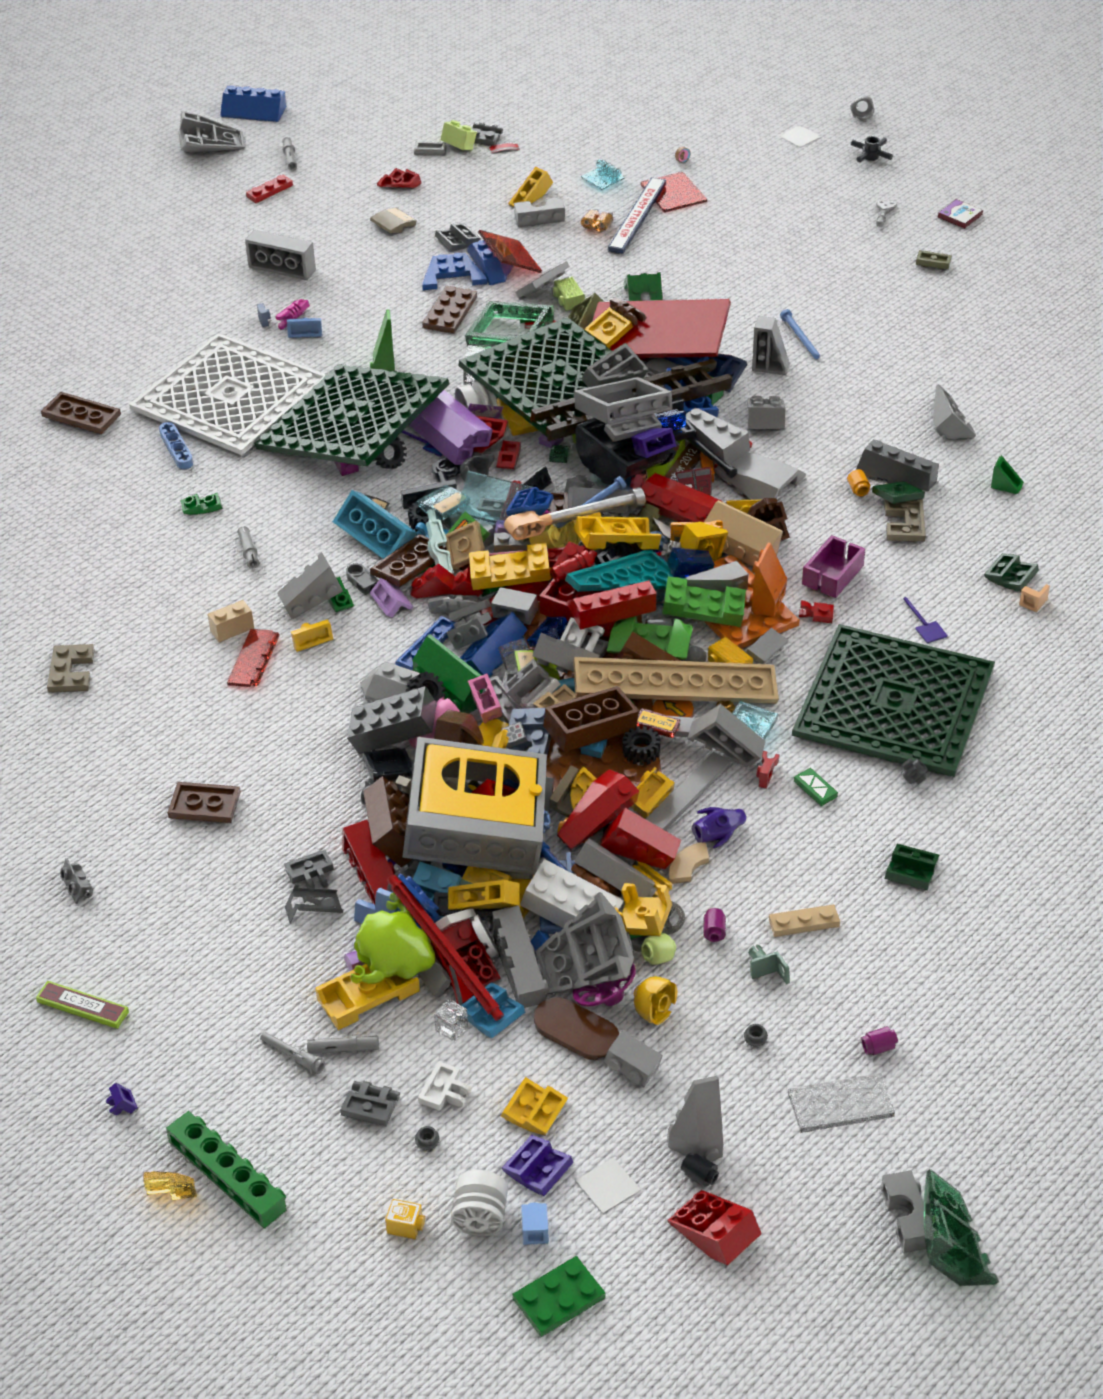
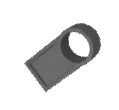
[346,563,379,595]

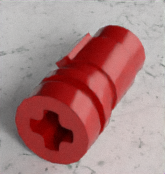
[551,550,594,582]

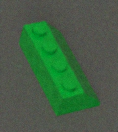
[412,634,483,714]

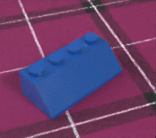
[220,85,287,122]
[460,612,528,678]

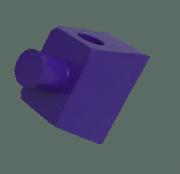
[631,428,676,458]

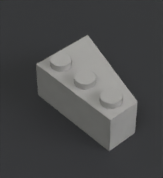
[752,316,790,375]
[567,487,628,517]
[532,633,600,673]
[687,704,765,767]

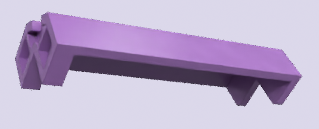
[409,390,493,465]

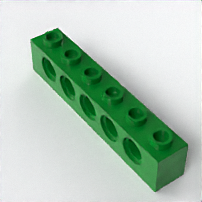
[166,1110,287,1229]

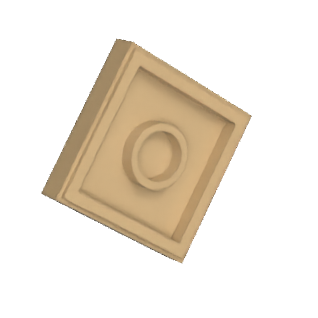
[445,521,485,570]

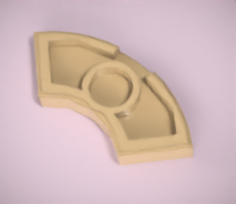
[669,842,709,884]

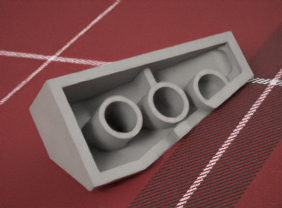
[933,384,976,439]
[667,1075,724,1161]

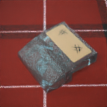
[416,485,470,521]

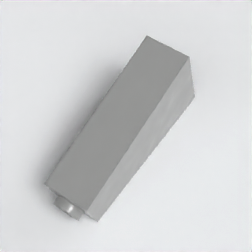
[574,838,656,898]

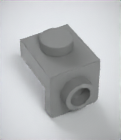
[564,475,592,492]

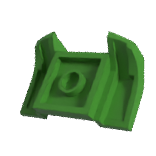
[607,616,693,660]

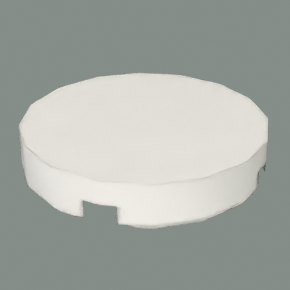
[470,914,499,958]

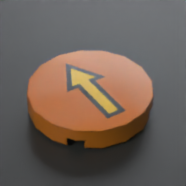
[653,700,694,718]

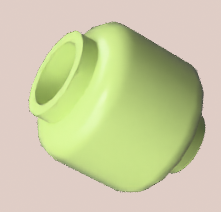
[641,933,676,965]

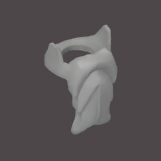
[850,96,875,121]

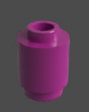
[703,908,726,942]
[861,1026,898,1056]

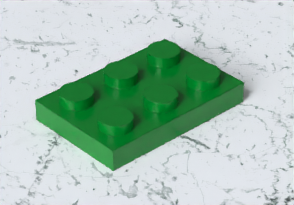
[512,1255,606,1337]

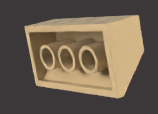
[704,500,783,566]

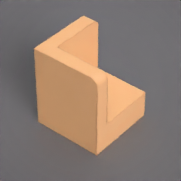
[1019,584,1050,612]

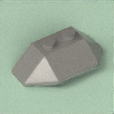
[360,661,430,701]

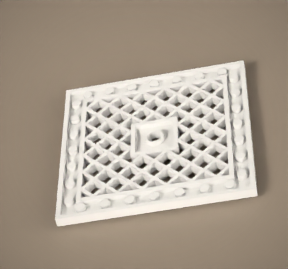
[130,333,325,455]

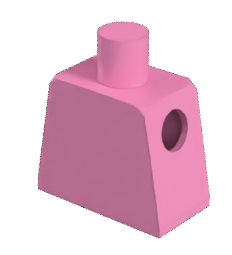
[468,674,503,723]

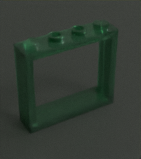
[465,301,554,351]

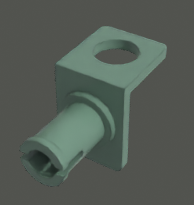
[748,944,790,984]

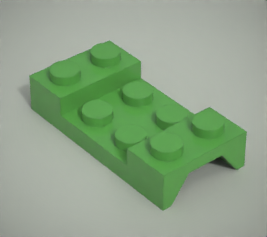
[662,576,746,627]

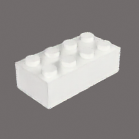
[520,859,624,928]

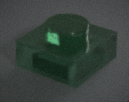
[549,445,570,463]

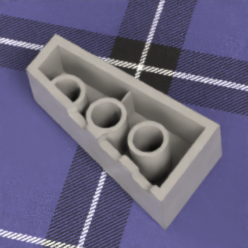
[492,905,549,1008]

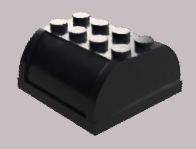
[575,413,680,486]

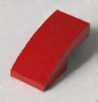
[496,440,521,470]

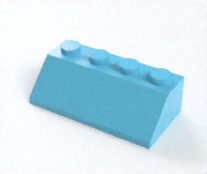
[332,490,417,559]

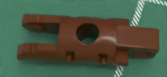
[610,297,647,325]

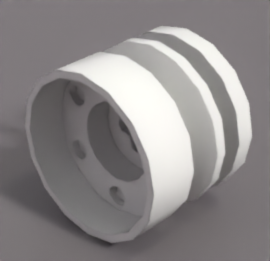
[455,382,497,409]
[451,1170,508,1236]

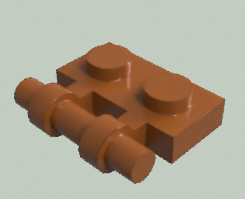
[571,863,622,897]

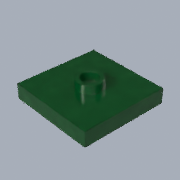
[872,481,925,504]

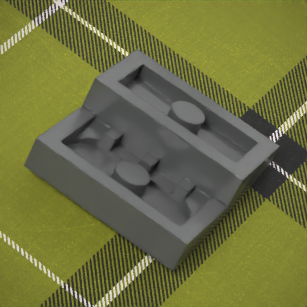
[435,223,481,251]

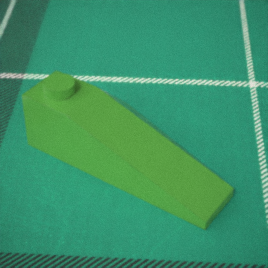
[370,309,395,371]

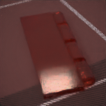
[227,629,280,687]

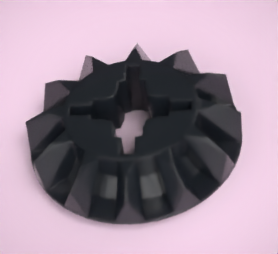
[432,458,461,479]

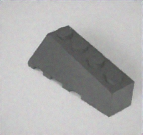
[856,439,939,491]

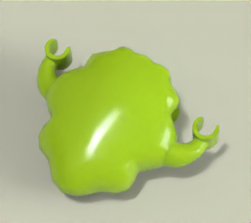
[350,892,436,984]

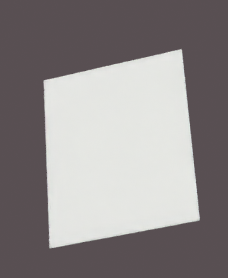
[653,518,671,538]

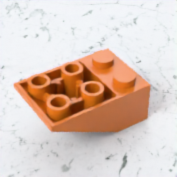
[749,542,787,618]

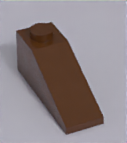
[616,632,680,661]

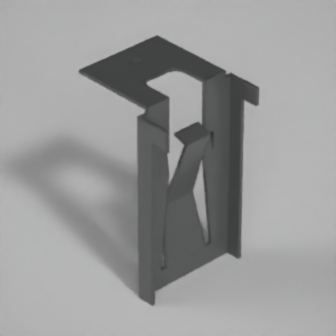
[285,884,344,924]

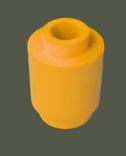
[847,469,870,497]

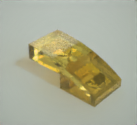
[143,1171,197,1200]

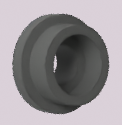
[744,1024,768,1047]
[415,1126,440,1150]

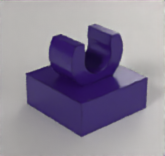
[106,1083,138,1115]

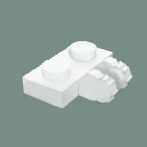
[418,1061,472,1111]

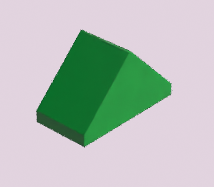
[991,455,1024,494]

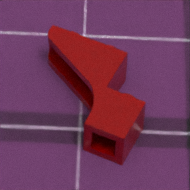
[410,563,484,599]

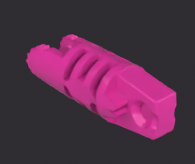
[275,299,310,330]

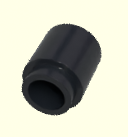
[681,1153,719,1187]

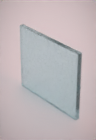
[457,471,533,525]

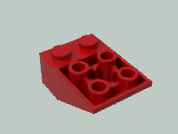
[431,919,501,988]
[667,1190,762,1265]

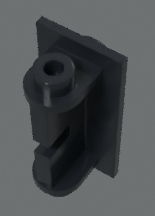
[521,466,552,491]

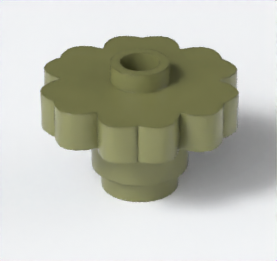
[628,503,662,533]

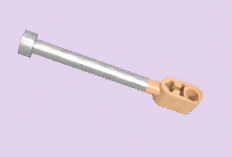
[504,487,646,540]

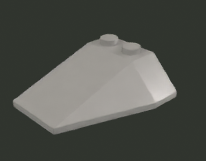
[179,111,245,153]

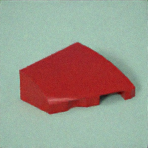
[377,168,421,188]

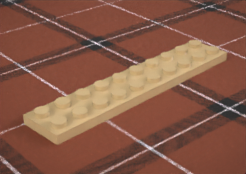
[573,657,779,704]

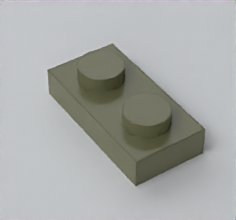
[916,250,952,269]

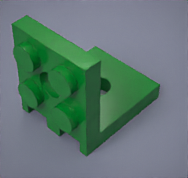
[623,272,663,301]

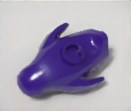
[691,807,747,848]

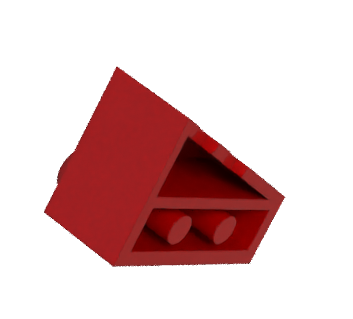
[600,808,681,870]

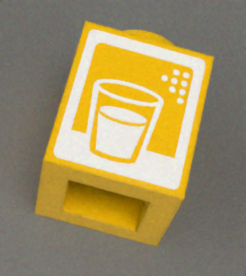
[385,1199,426,1240]

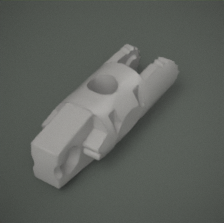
[428,595,479,614]

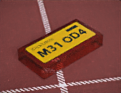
[637,708,681,738]

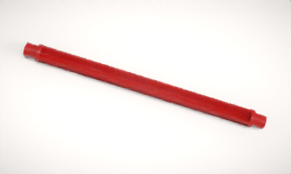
[387,875,504,1021]

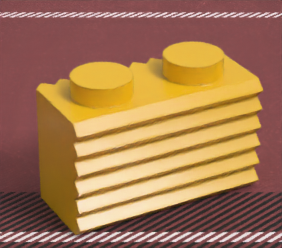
[707,637,753,664]

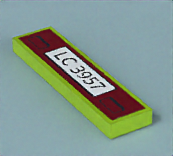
[36,981,129,1029]

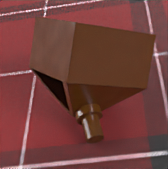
[434,710,484,746]

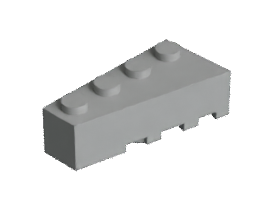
[684,408,750,465]

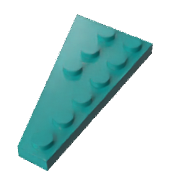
[565,549,685,592]

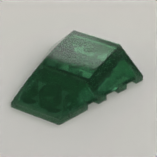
[924,1169,999,1286]

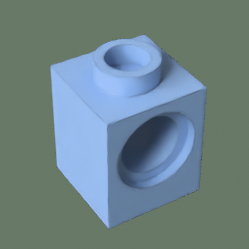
[521,1202,549,1245]

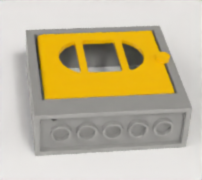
[403,737,547,875]

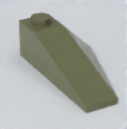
[568,293,604,329]

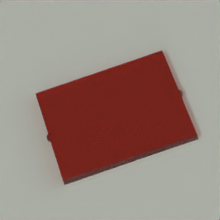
[640,171,707,213]
[478,230,542,273]

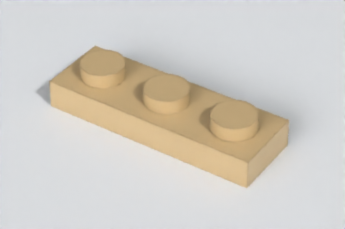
[769,904,840,937]

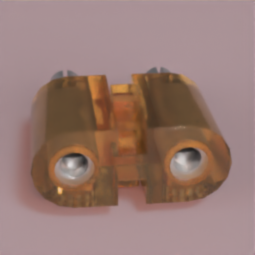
[581,209,614,232]

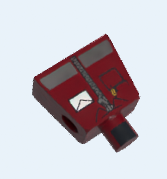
[676,467,712,496]

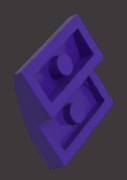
[502,1134,574,1196]

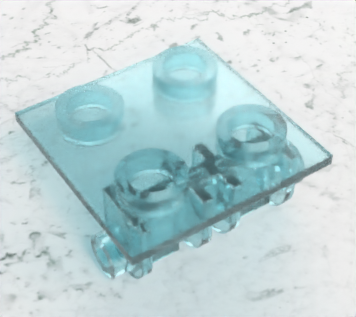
[581,159,625,190]

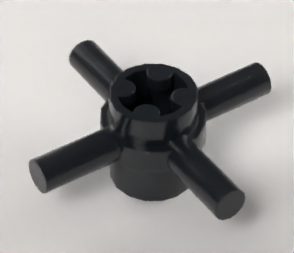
[851,136,893,163]

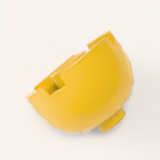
[633,976,678,1025]

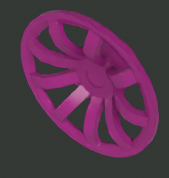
[573,963,636,1007]

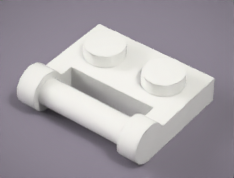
[560,618,605,652]

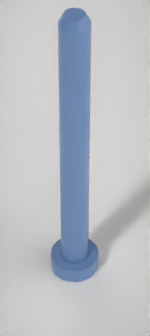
[780,309,820,359]
[555,476,626,528]

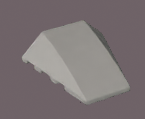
[714,452,806,500]
[535,892,634,994]

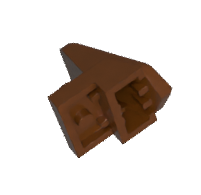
[747,497,790,541]

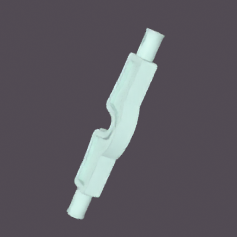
[426,509,453,573]

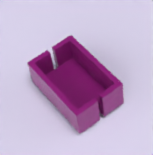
[802,535,866,598]

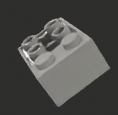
[748,396,786,429]

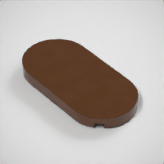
[534,997,619,1060]

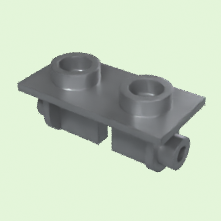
[60,858,93,904]

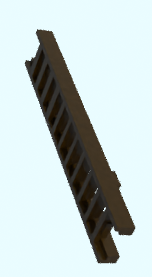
[530,358,733,442]

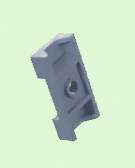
[506,708,552,754]

